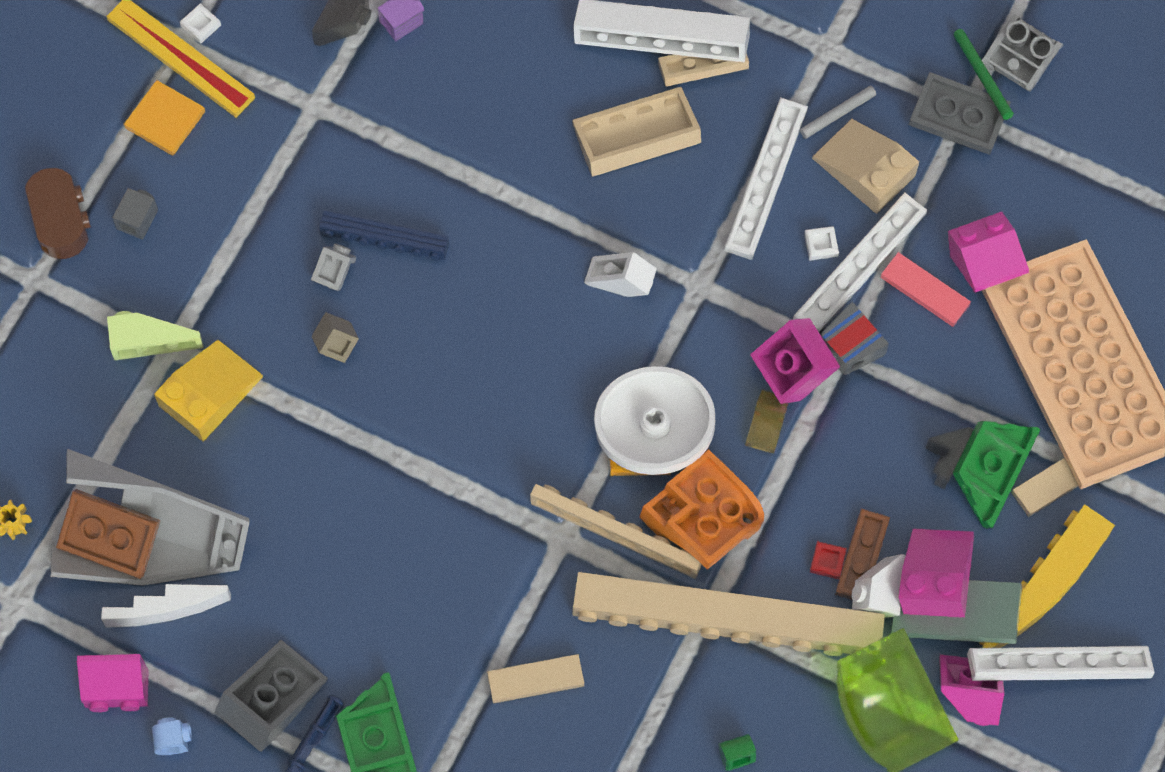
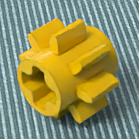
[0,500,32,540]

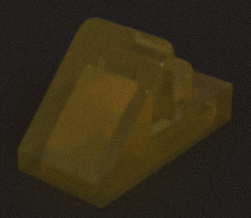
[745,390,789,454]

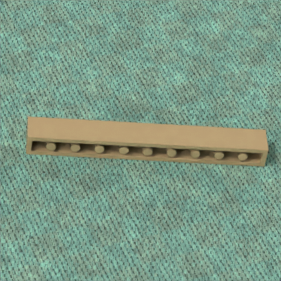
[573,572,885,660]

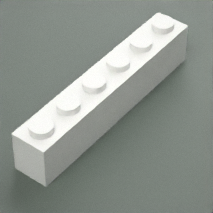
[574,0,750,63]

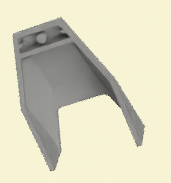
[51,449,250,585]

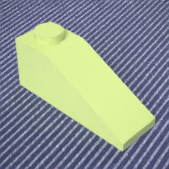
[107,311,203,360]

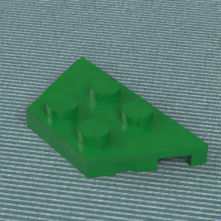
[953,421,1041,529]
[336,672,417,772]

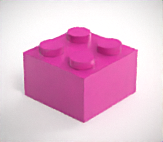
[750,318,840,404]

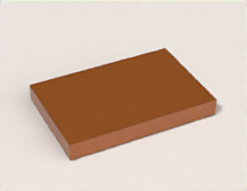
[56,489,161,579]

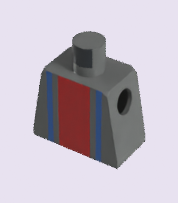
[821,302,889,375]

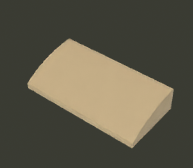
[572,87,701,177]

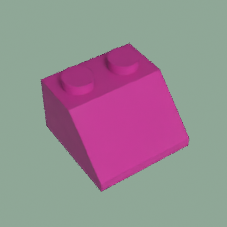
[948,211,1029,293]
[77,654,149,712]

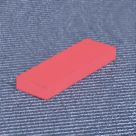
[880,252,971,327]

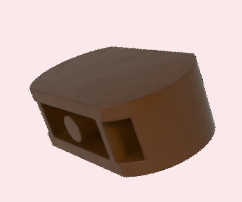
[25,168,91,259]

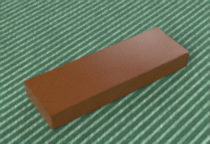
[835,508,890,600]

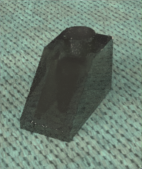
[312,0,372,46]

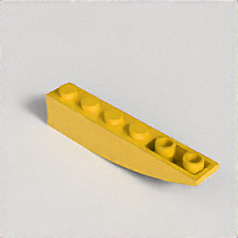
[979,504,1115,648]

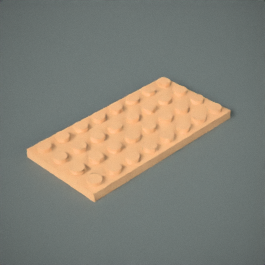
[982,239,1165,489]

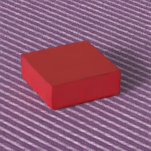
[810,541,847,580]

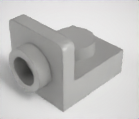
[311,243,357,291]

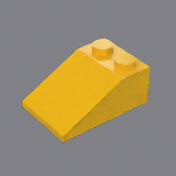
[154,340,263,442]

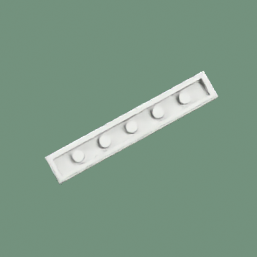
[724,97,808,260]
[793,193,927,333]
[967,646,1155,681]

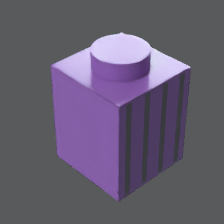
[378,0,424,42]

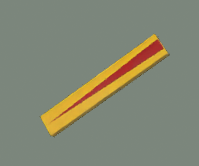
[107,0,255,118]

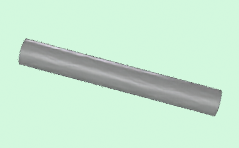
[800,85,876,139]

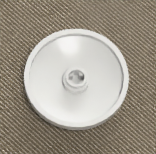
[594,366,715,475]

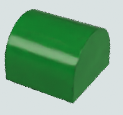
[718,734,756,771]

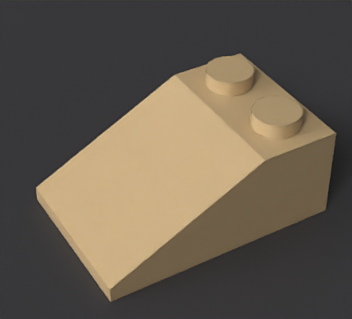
[812,119,919,214]

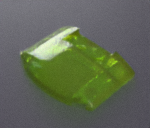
[836,628,959,772]

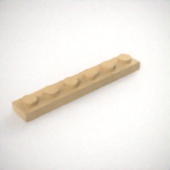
[530,484,701,579]

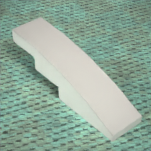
[101,584,231,627]

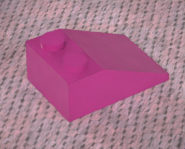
[899,529,974,618]

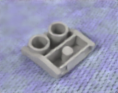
[982,14,1063,92]

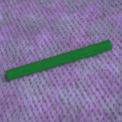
[953,29,1014,120]

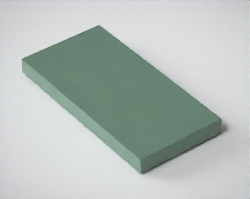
[891,580,1022,644]

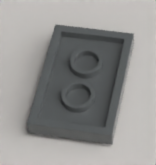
[909,72,1011,155]

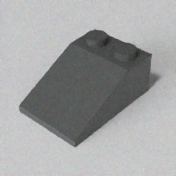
[214,640,328,752]

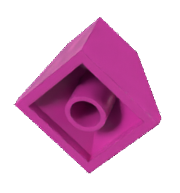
[939,654,1004,726]

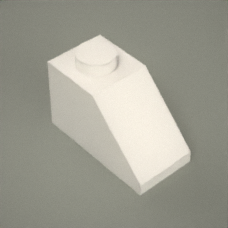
[584,252,657,297]
[852,554,906,618]

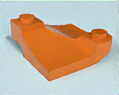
[639,449,764,570]

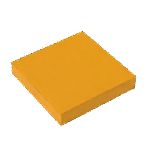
[124,80,205,156]

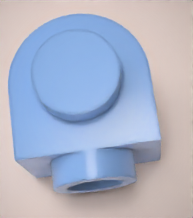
[152,717,192,755]

